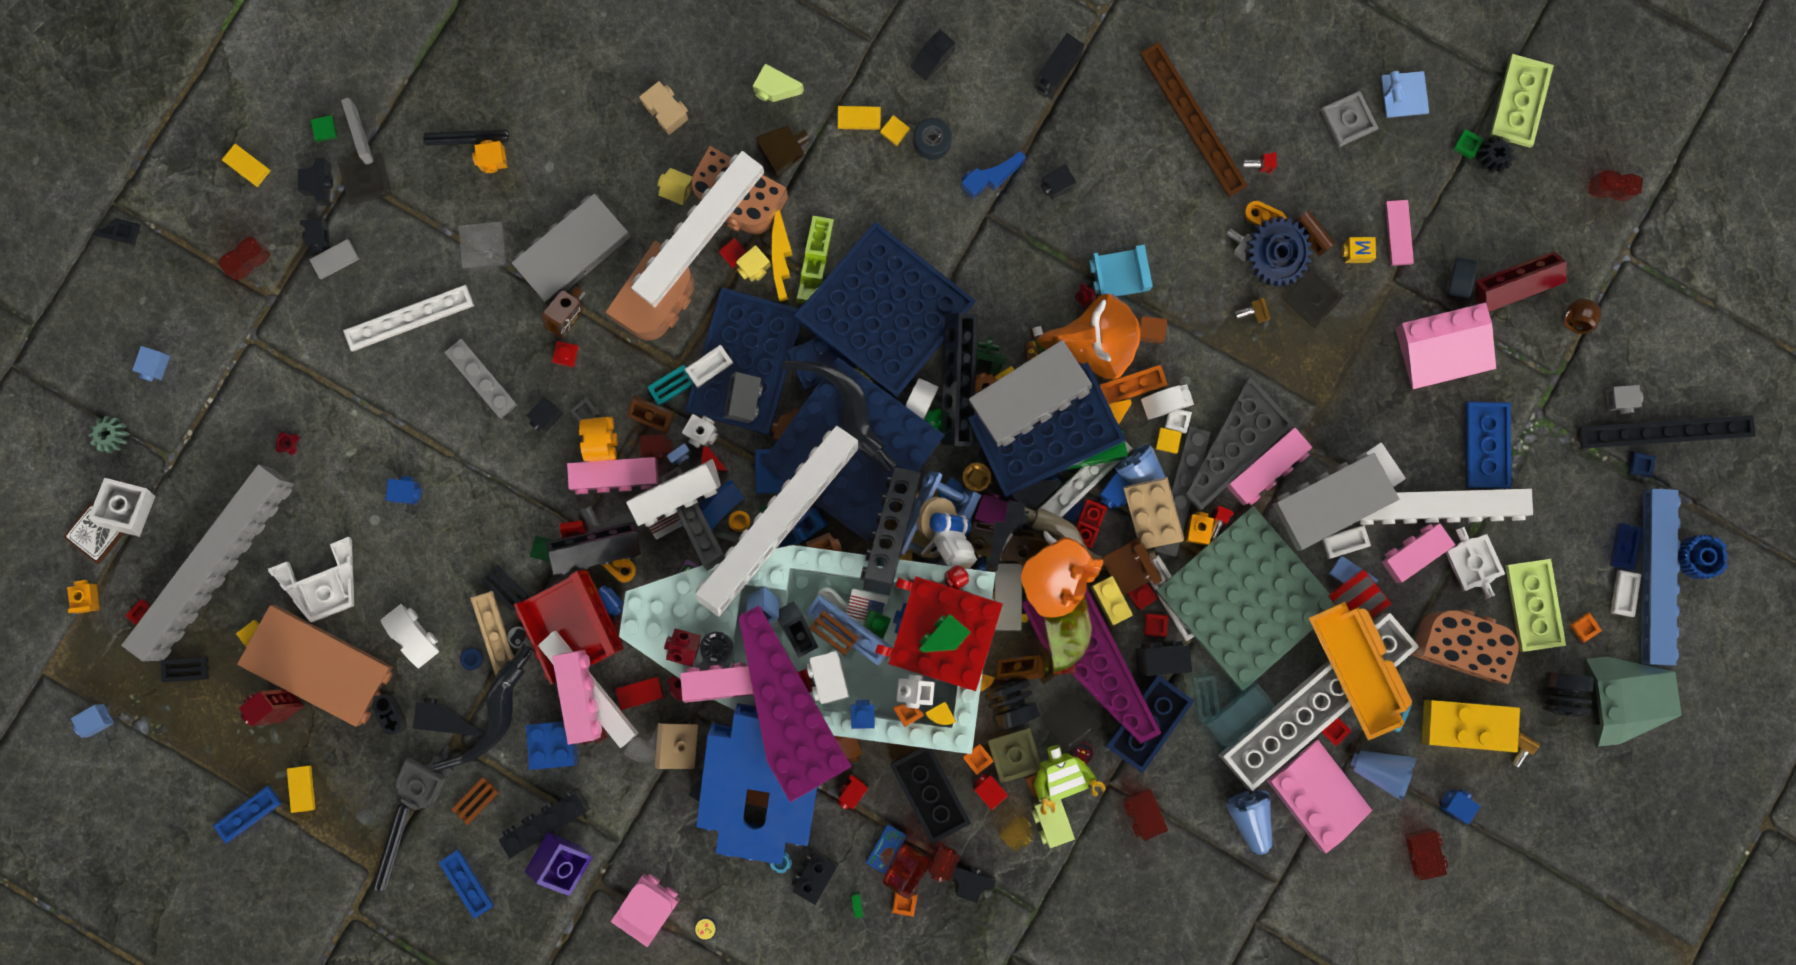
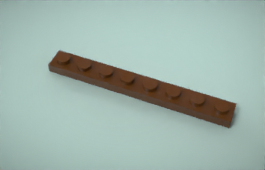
[1140,42,1248,199]

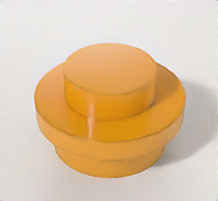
[729,511,751,533]

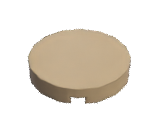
[917,497,957,541]

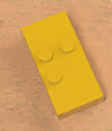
[1421,700,1520,752]

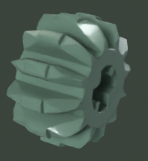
[88,416,130,453]

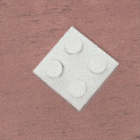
[88,478,155,537]
[806,651,849,704]

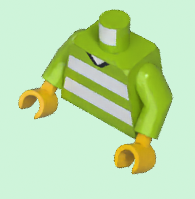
[1034,745,1105,815]

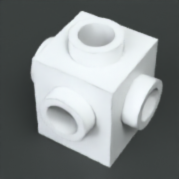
[682,414,718,449]
[897,675,935,708]

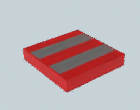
[1328,568,1392,618]

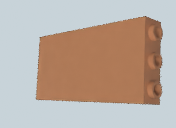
[237,605,393,727]

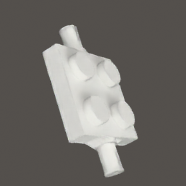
[1445,527,1505,599]

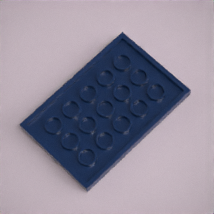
[685,287,801,435]
[968,362,1126,498]

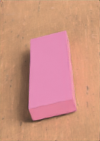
[1385,200,1414,266]

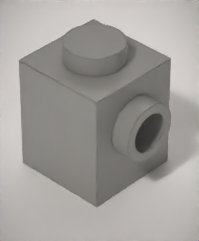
[1605,385,1643,414]

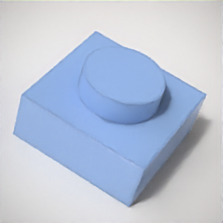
[667,443,692,465]

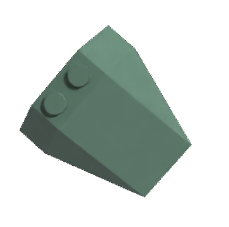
[1585,657,1682,747]

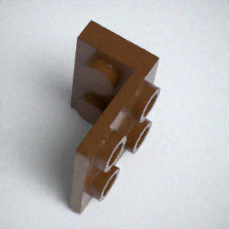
[1102,537,1162,595]

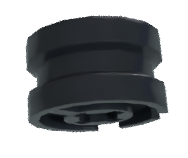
[700,631,734,664]

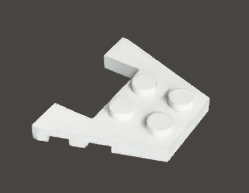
[268,537,354,622]

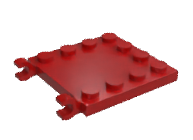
[875,576,1003,691]

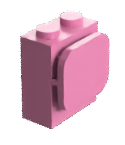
[611,874,680,947]

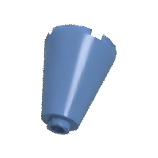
[1115,443,1172,492]
[1351,750,1416,800]
[1226,789,1272,855]

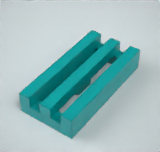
[647,365,693,406]

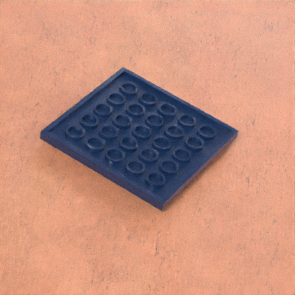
[794,221,976,399]
[761,357,945,541]

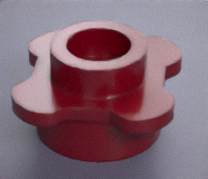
[1075,284,1096,309]
[275,432,300,455]

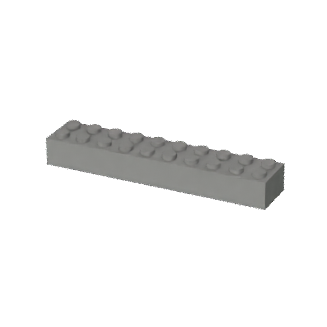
[121,465,294,661]

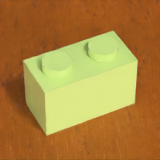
[1031,799,1075,848]

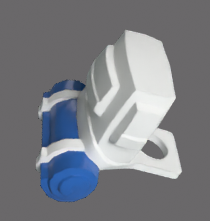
[921,512,977,569]

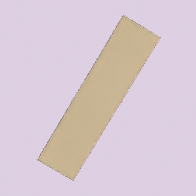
[471,591,514,676]

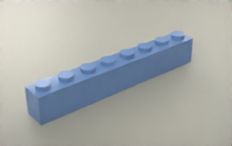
[1641,489,1681,665]

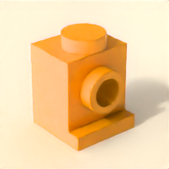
[67,580,100,614]

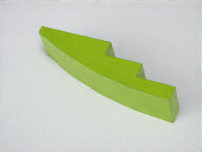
[797,216,834,304]

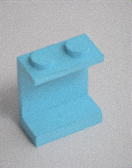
[1089,245,1153,297]

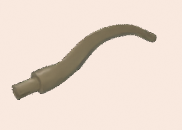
[1025,507,1156,570]

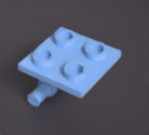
[1381,71,1429,118]

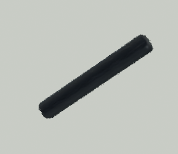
[423,129,509,146]
[372,804,410,892]

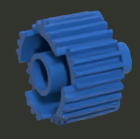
[1678,535,1728,579]

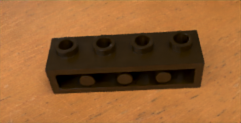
[969,521,1059,565]

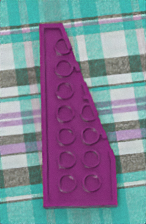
[1022,589,1161,744]
[739,605,852,803]

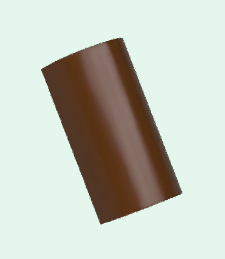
[1295,210,1336,257]
[626,396,675,433]
[996,655,1045,683]

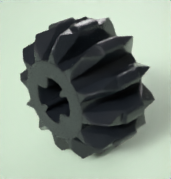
[1477,136,1516,173]

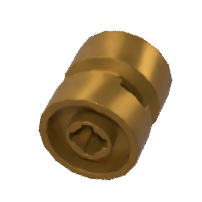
[962,463,991,493]

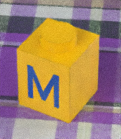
[1341,237,1376,263]

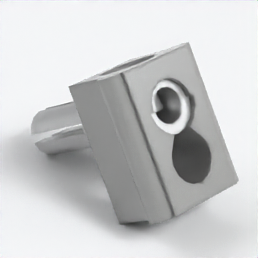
[1227,229,1252,262]

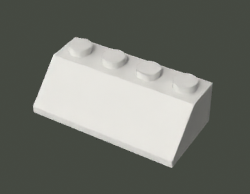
[626,459,721,527]

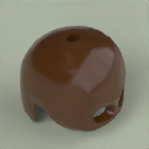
[1563,298,1601,334]

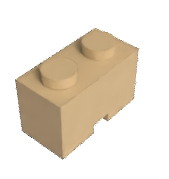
[639,81,688,135]

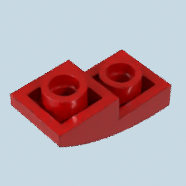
[1076,498,1108,549]

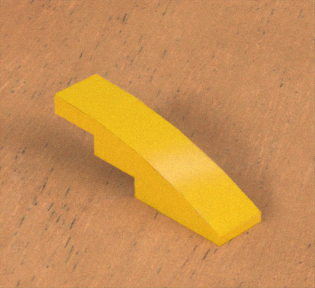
[772,210,793,303]

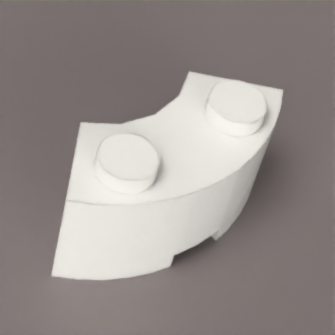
[380,604,439,669]

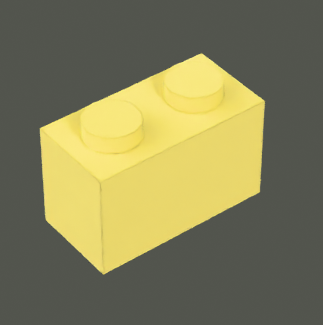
[1090,576,1133,626]

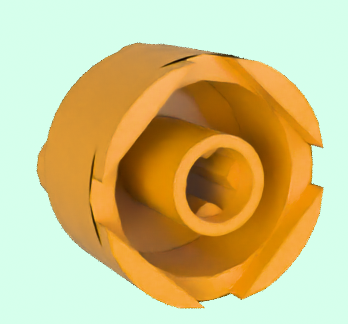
[579,416,618,462]

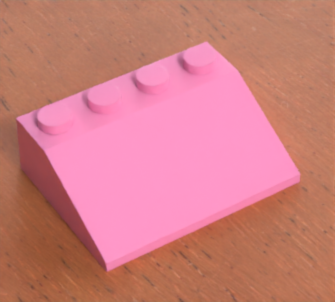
[1395,303,1496,389]
[1266,739,1373,853]

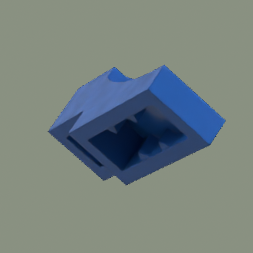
[961,151,1026,200]
[680,480,745,531]
[777,507,829,548]

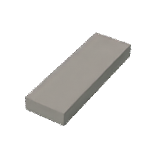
[341,98,373,165]

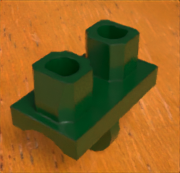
[976,337,1006,374]

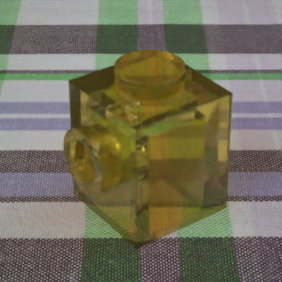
[998,815,1034,852]

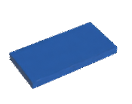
[1465,402,1512,489]

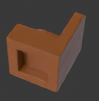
[1140,316,1168,344]

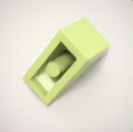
[753,64,804,102]

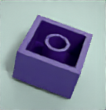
[524,832,593,896]

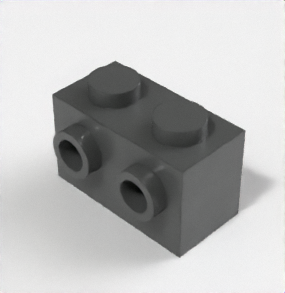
[723,372,763,423]

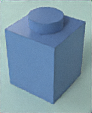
[132,346,170,382]
[747,586,779,624]
[71,704,114,738]

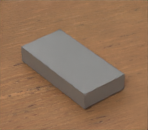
[309,239,359,280]

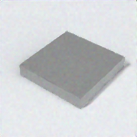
[1320,91,1379,148]

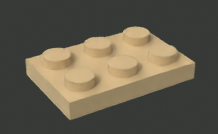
[1124,477,1184,549]

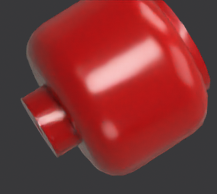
[945,565,969,590]

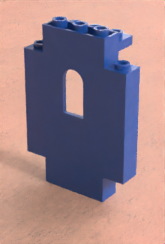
[696,703,817,865]

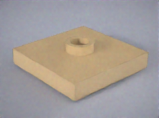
[655,723,698,769]

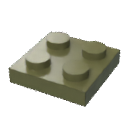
[987,728,1040,783]

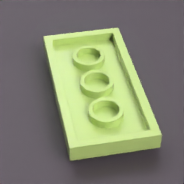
[1489,54,1554,148]
[1505,559,1566,652]

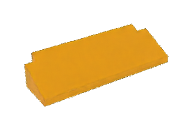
[1309,601,1412,740]

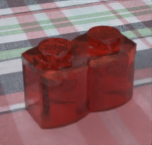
[1589,170,1643,201]
[218,237,271,280]
[883,844,931,899]

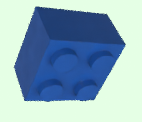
[526,721,578,770]

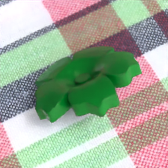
[925,408,942,431]

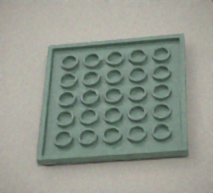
[1155,506,1336,691]

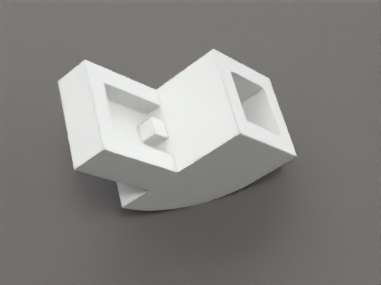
[906,378,939,420]
[1141,384,1194,420]

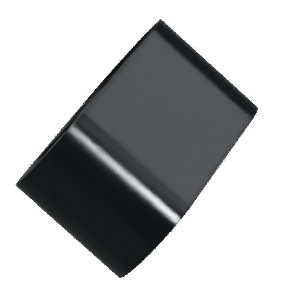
[372,694,407,735]

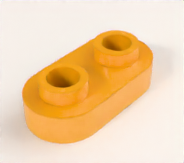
[1244,201,1286,226]
[601,559,636,583]

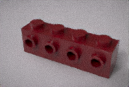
[1475,251,1566,312]
[238,689,304,727]

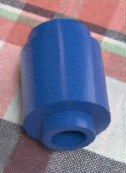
[597,585,624,618]

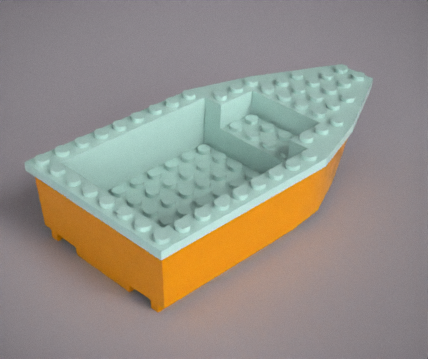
[619,545,995,754]

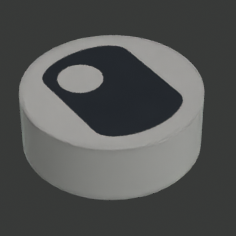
[507,627,530,648]

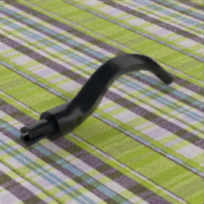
[783,361,898,474]
[433,643,535,772]

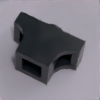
[298,158,334,206]
[950,864,996,903]

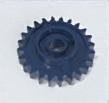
[1245,217,1313,287]

